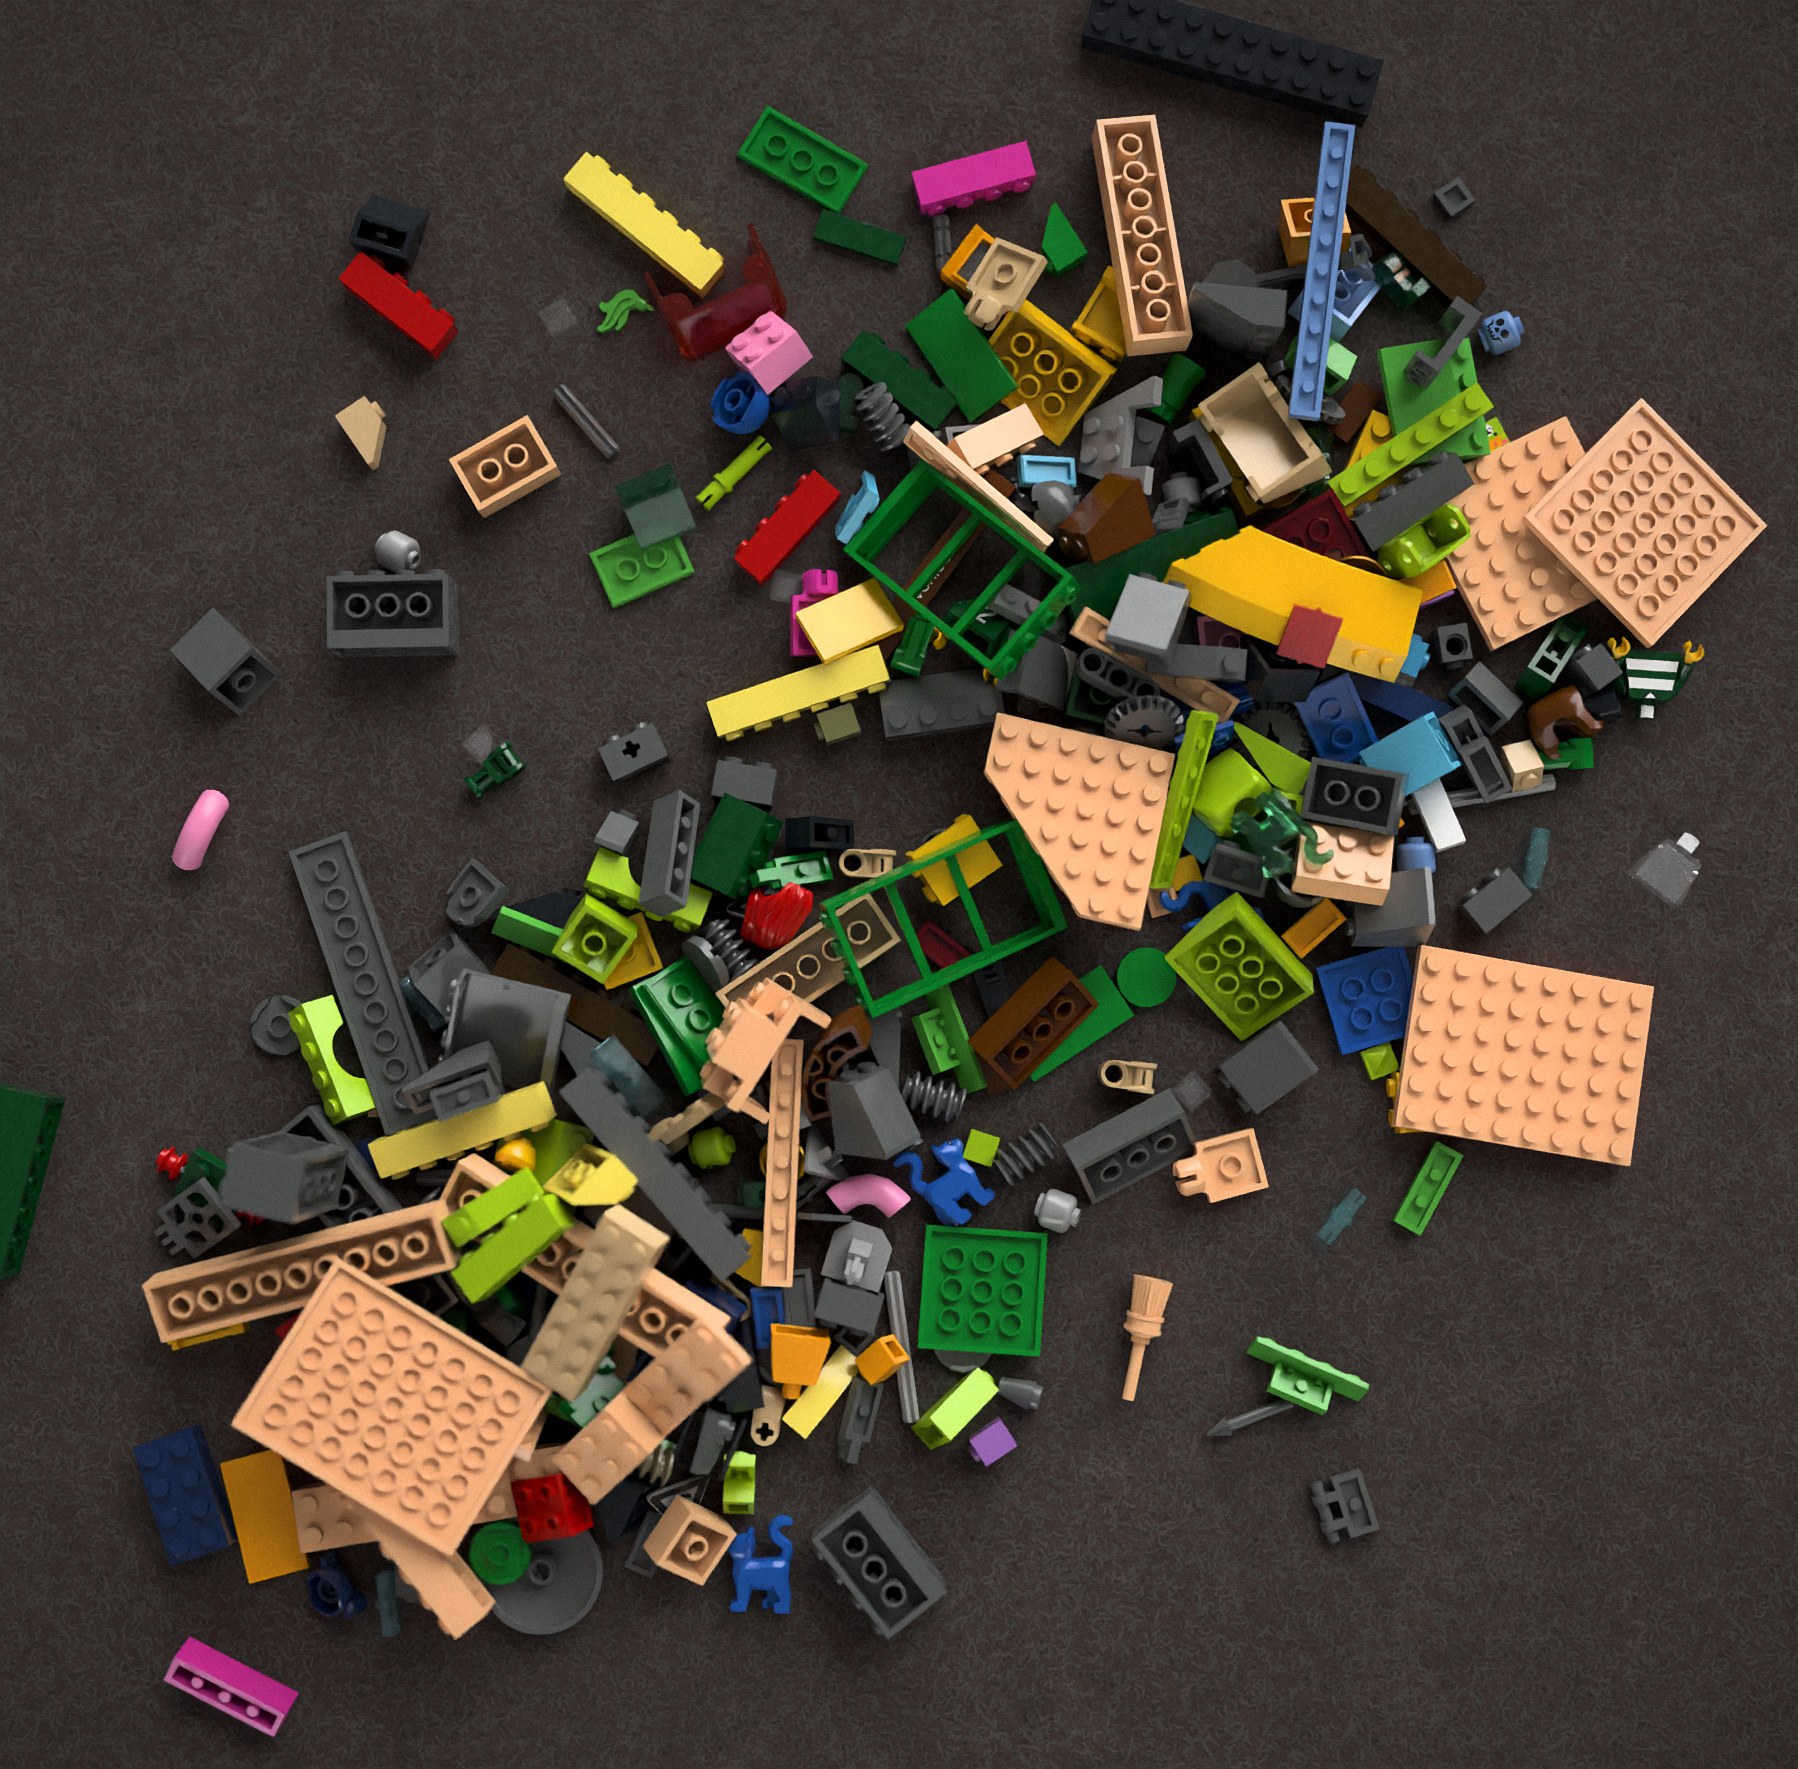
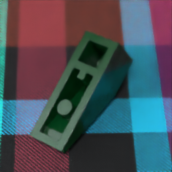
[1514,613,1590,701]

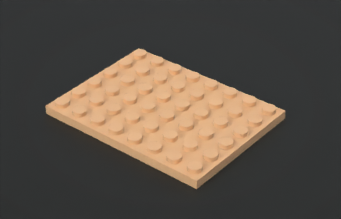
[1392,945,1654,1166]
[231,1258,553,1557]

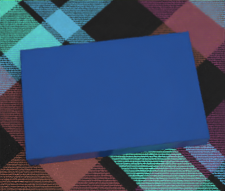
[1294,670,1378,764]

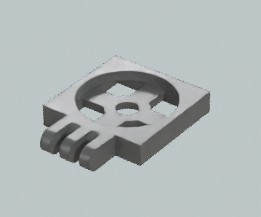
[153,1176,242,1259]

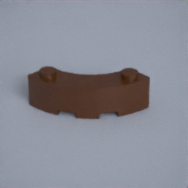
[801,1004,873,1121]

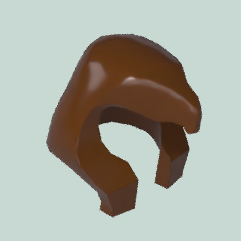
[1527,685,1603,760]

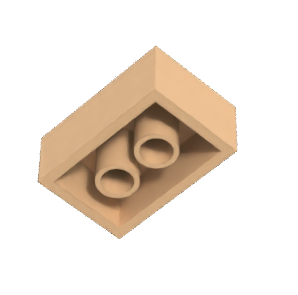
[449,415,562,518]
[1291,821,1394,906]

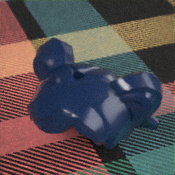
[306,1550,367,1619]

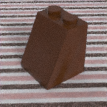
[1058,472,1156,563]

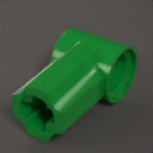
[890,613,935,678]
[1533,738,1594,770]

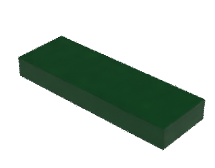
[813,209,907,266]

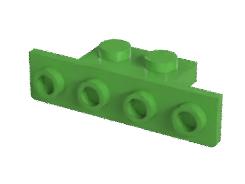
[911,984,987,1094]
[1246,1336,1369,1415]

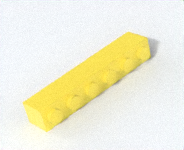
[563,152,725,298]
[707,645,891,741]
[368,1081,556,1180]

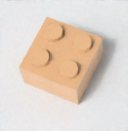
[643,1495,737,1586]

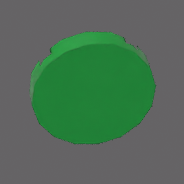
[1116,947,1176,1007]
[469,1520,532,1585]

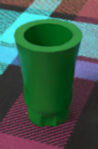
[1146,353,1207,425]

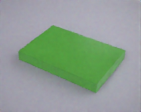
[589,518,695,609]

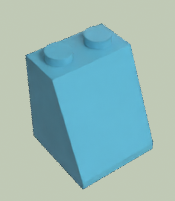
[1359,711,1463,796]

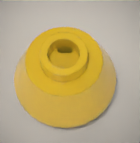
[495,1137,536,1173]

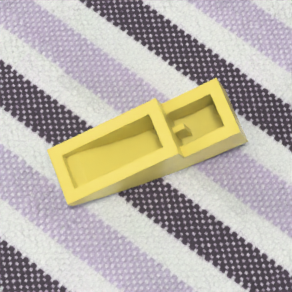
[782,1345,859,1439]

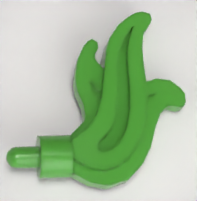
[597,290,654,333]

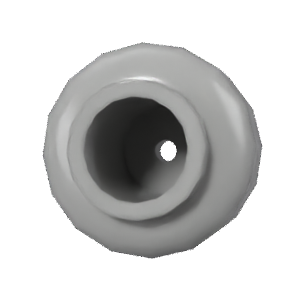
[1162,472,1202,514]
[374,530,421,573]
[1034,1189,1081,1233]

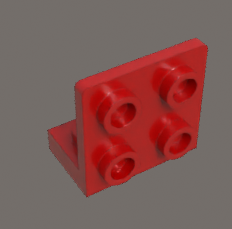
[510,1471,594,1543]

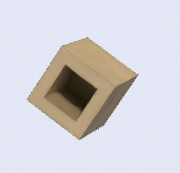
[1500,739,1544,792]

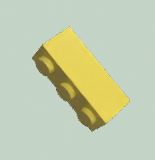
[542,1143,638,1205]

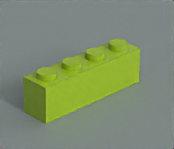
[451,1194,576,1303]

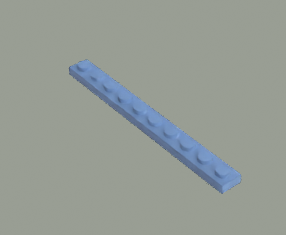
[1288,121,1355,421]

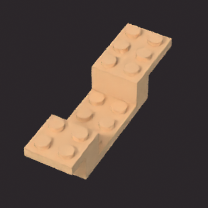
[551,1313,751,1505]

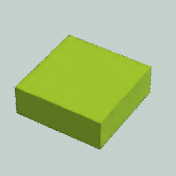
[963,1129,1000,1167]

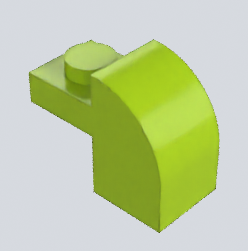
[723,1451,756,1514]

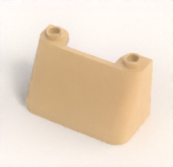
[1198,362,1332,504]

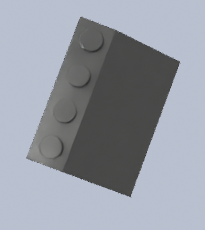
[1187,282,1287,364]

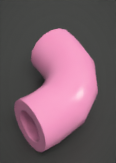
[172,790,229,870]
[826,1174,911,1218]

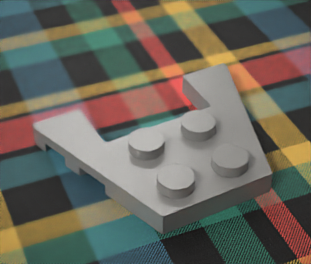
[1078,376,1163,495]

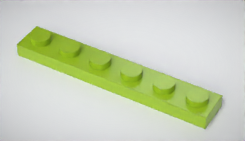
[1325,382,1494,509]
[1149,710,1219,889]

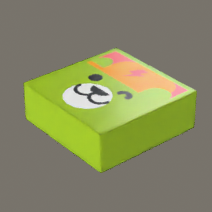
[1485,417,1510,452]

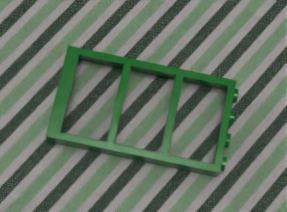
[843,458,1081,681]
[818,816,1068,1018]

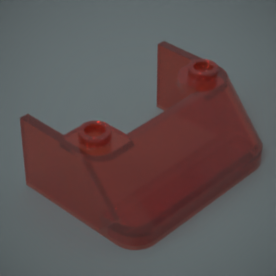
[644,223,788,361]

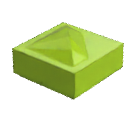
[1360,1041,1400,1080]

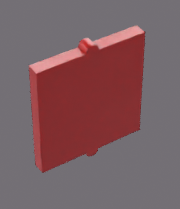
[1276,603,1343,668]

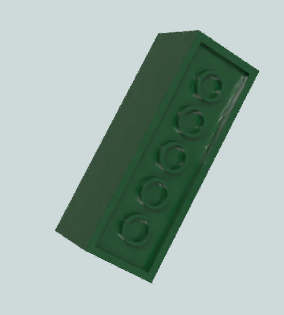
[1054,504,1239,628]
[0,1082,66,1280]

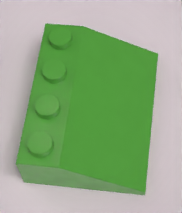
[1377,338,1491,467]

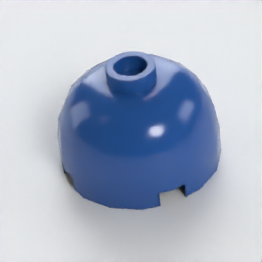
[711,372,771,434]

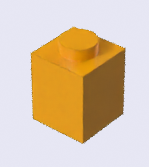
[854,1334,910,1385]

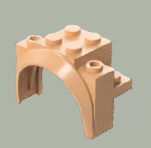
[700,977,831,1124]

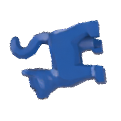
[1159,880,1264,933]
[893,1138,995,1227]
[727,1515,793,1614]

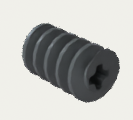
[855,382,910,452]
[695,919,757,985]
[901,1071,967,1122]
[993,1123,1060,1186]

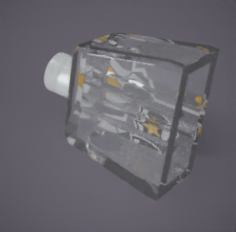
[1626,832,1702,908]

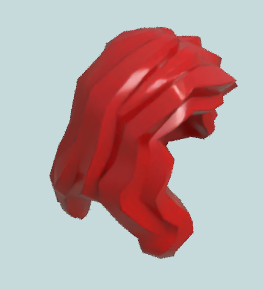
[740,882,813,949]

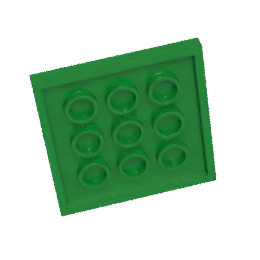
[917,1225,1048,1357]

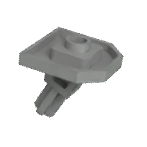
[820,1220,892,1293]

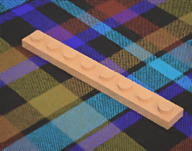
[761,1039,804,1287]

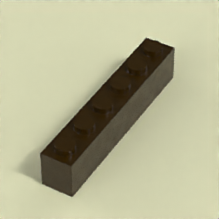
[1345,164,1487,309]
[490,943,660,1066]

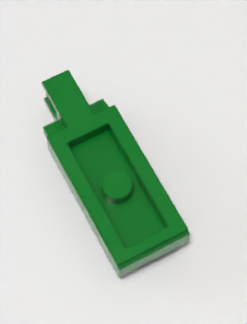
[749,850,834,891]

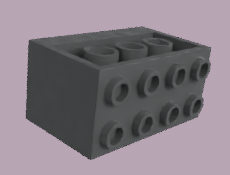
[327,569,459,658]
[219,1131,350,1223]
[811,1483,947,1639]

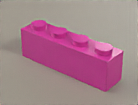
[912,141,1036,216]
[164,1637,299,1737]

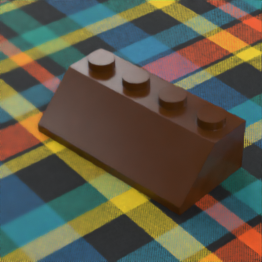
[967,956,1100,1090]

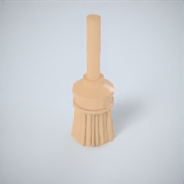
[1122,1274,1173,1401]

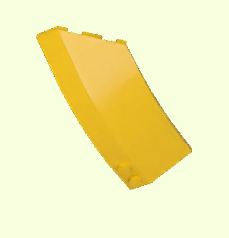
[1163,525,1423,683]

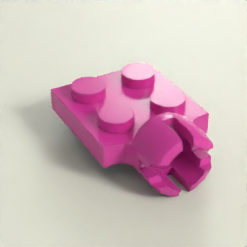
[790,569,851,657]

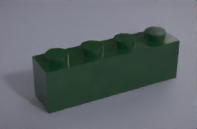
[841,330,957,432]

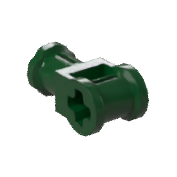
[464,741,527,800]

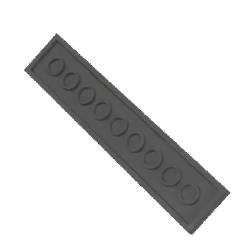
[289,831,438,1136]

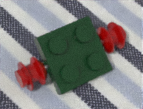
[155,1146,267,1229]

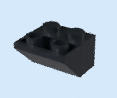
[349,195,430,269]

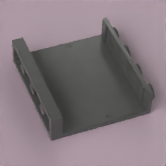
[437,968,571,1099]

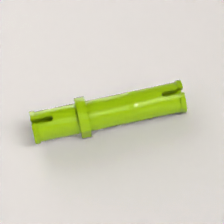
[695,435,772,511]

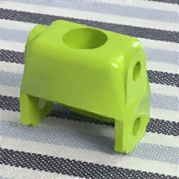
[1377,503,1472,579]
[1192,747,1273,838]

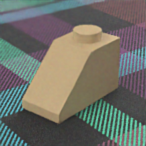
[335,396,386,471]

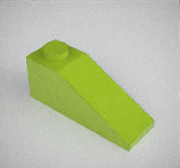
[1234,720,1311,795]
[441,1166,544,1248]

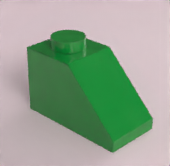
[1040,203,1088,279]

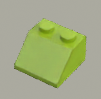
[551,893,638,984]

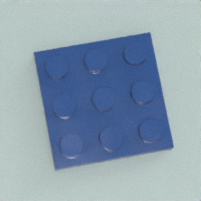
[1314,947,1413,1055]

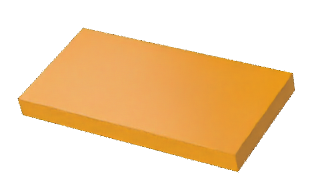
[220,1449,311,1584]

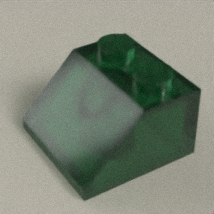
[615,463,697,551]

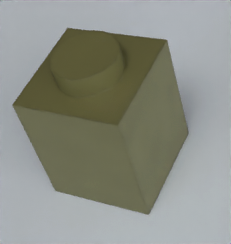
[814,702,861,746]

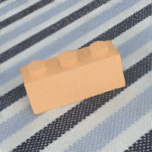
[946,403,1043,476]

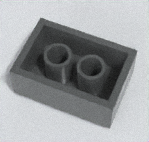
[1301,757,1409,835]

